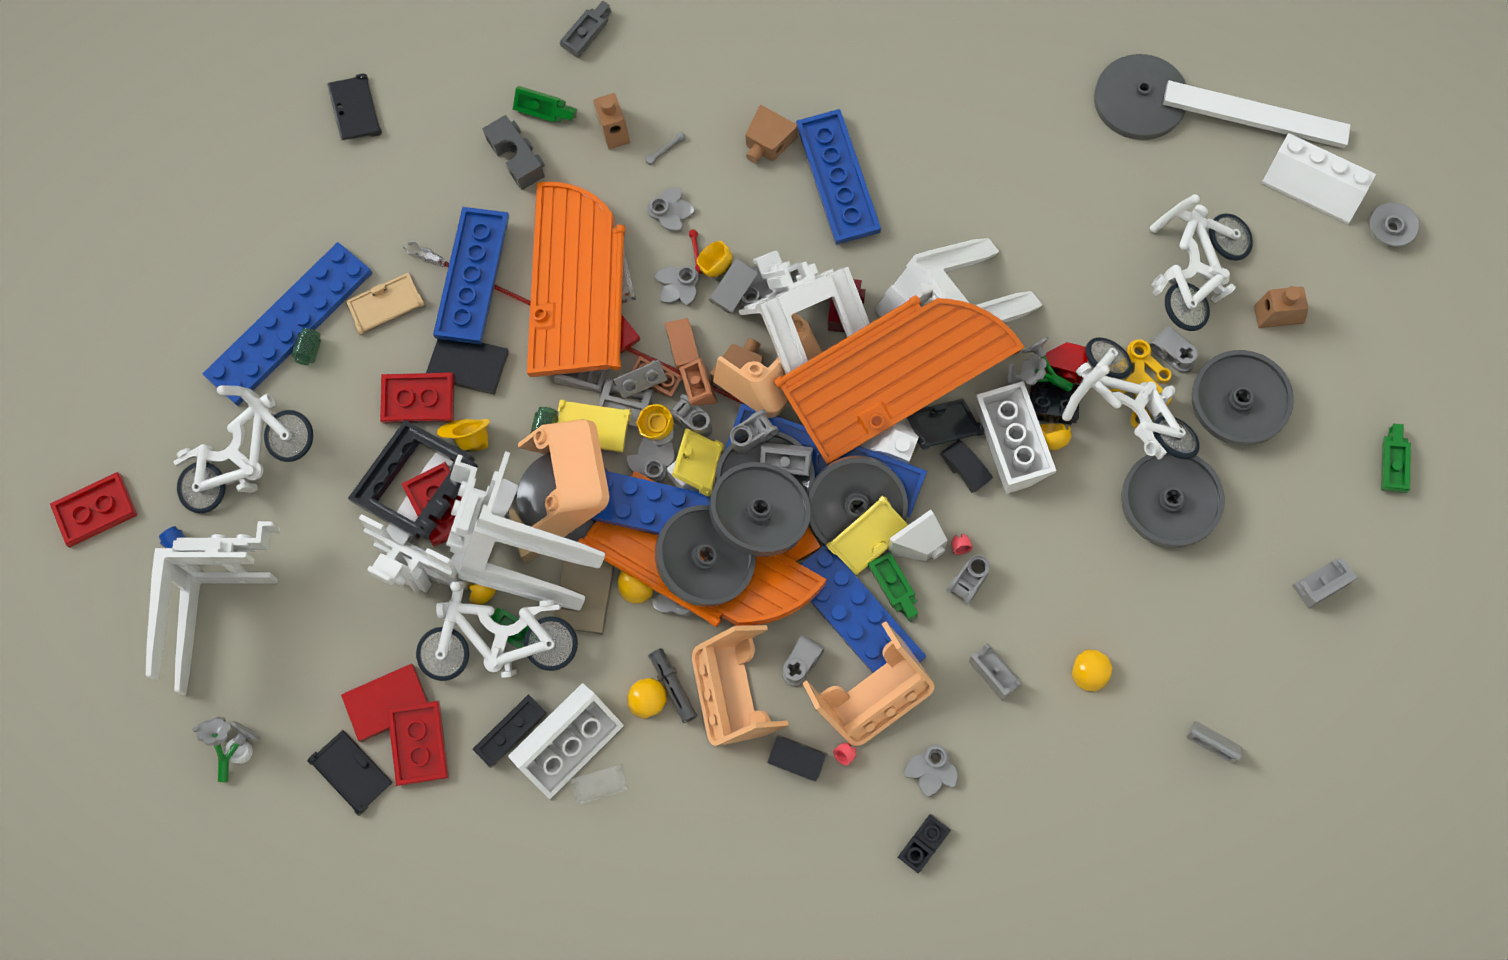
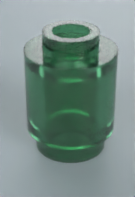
[291,328,321,365]
[530,407,558,434]

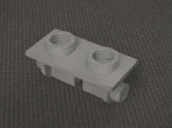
[614,360,667,399]

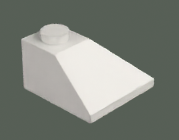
[861,418,919,464]
[888,510,948,561]

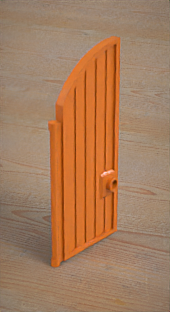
[527,182,625,377]
[774,295,1025,464]
[578,471,827,628]

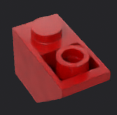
[1045,342,1088,383]

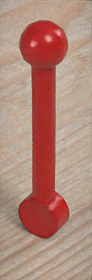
[689,229,703,274]

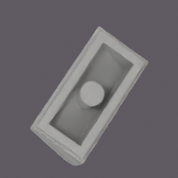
[760,442,813,476]
[1186,721,1242,763]

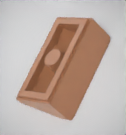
[679,358,718,406]

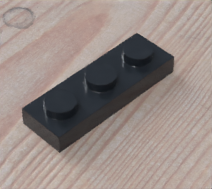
[472,694,547,768]

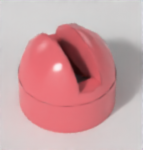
[951,534,973,555]
[833,742,856,766]

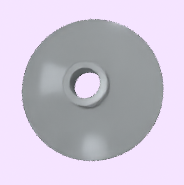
[1370,202,1419,247]

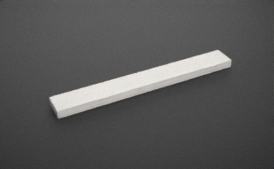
[1163,81,1351,149]

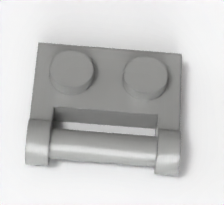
[598,378,654,430]

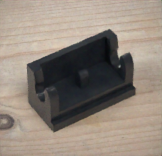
[767,735,828,782]

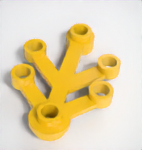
[1109,339,1172,428]

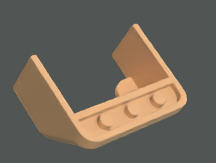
[713,313,822,418]
[518,419,609,537]
[803,621,935,746]
[692,625,789,746]

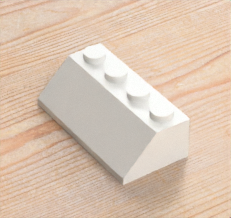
[1261,133,1376,224]
[974,381,1057,494]
[508,683,624,799]

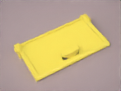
[558,399,631,453]
[672,428,725,496]
[826,495,908,576]

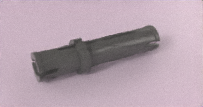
[648,648,698,723]

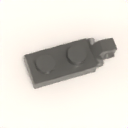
[560,0,611,58]

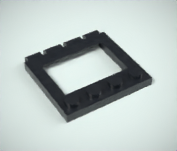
[348,420,478,540]

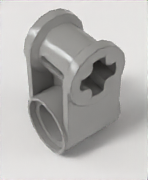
[1149,327,1198,373]
[669,394,712,438]
[730,409,779,453]
[946,555,990,605]
[783,635,825,687]

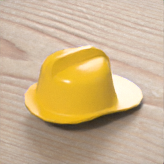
[437,419,490,451]

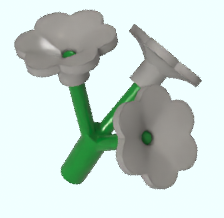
[1008,337,1073,392]
[193,717,261,782]

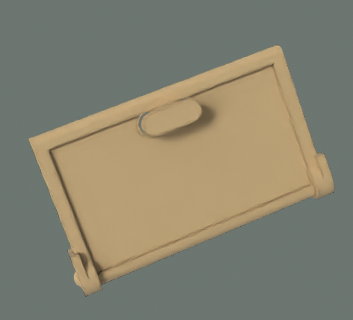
[346,272,425,335]

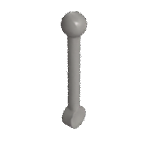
[646,132,685,165]

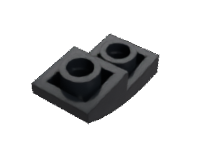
[940,439,993,493]
[898,813,952,874]

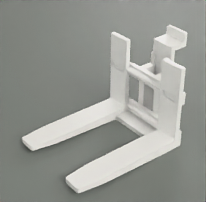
[874,238,1042,323]
[738,251,870,374]
[446,451,605,611]
[359,453,518,594]
[146,521,280,695]

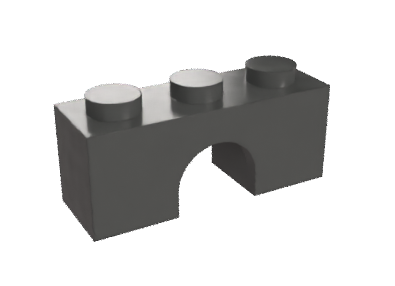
[482,115,545,191]

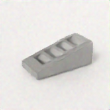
[553,369,607,393]

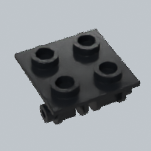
[1030,382,1080,425]

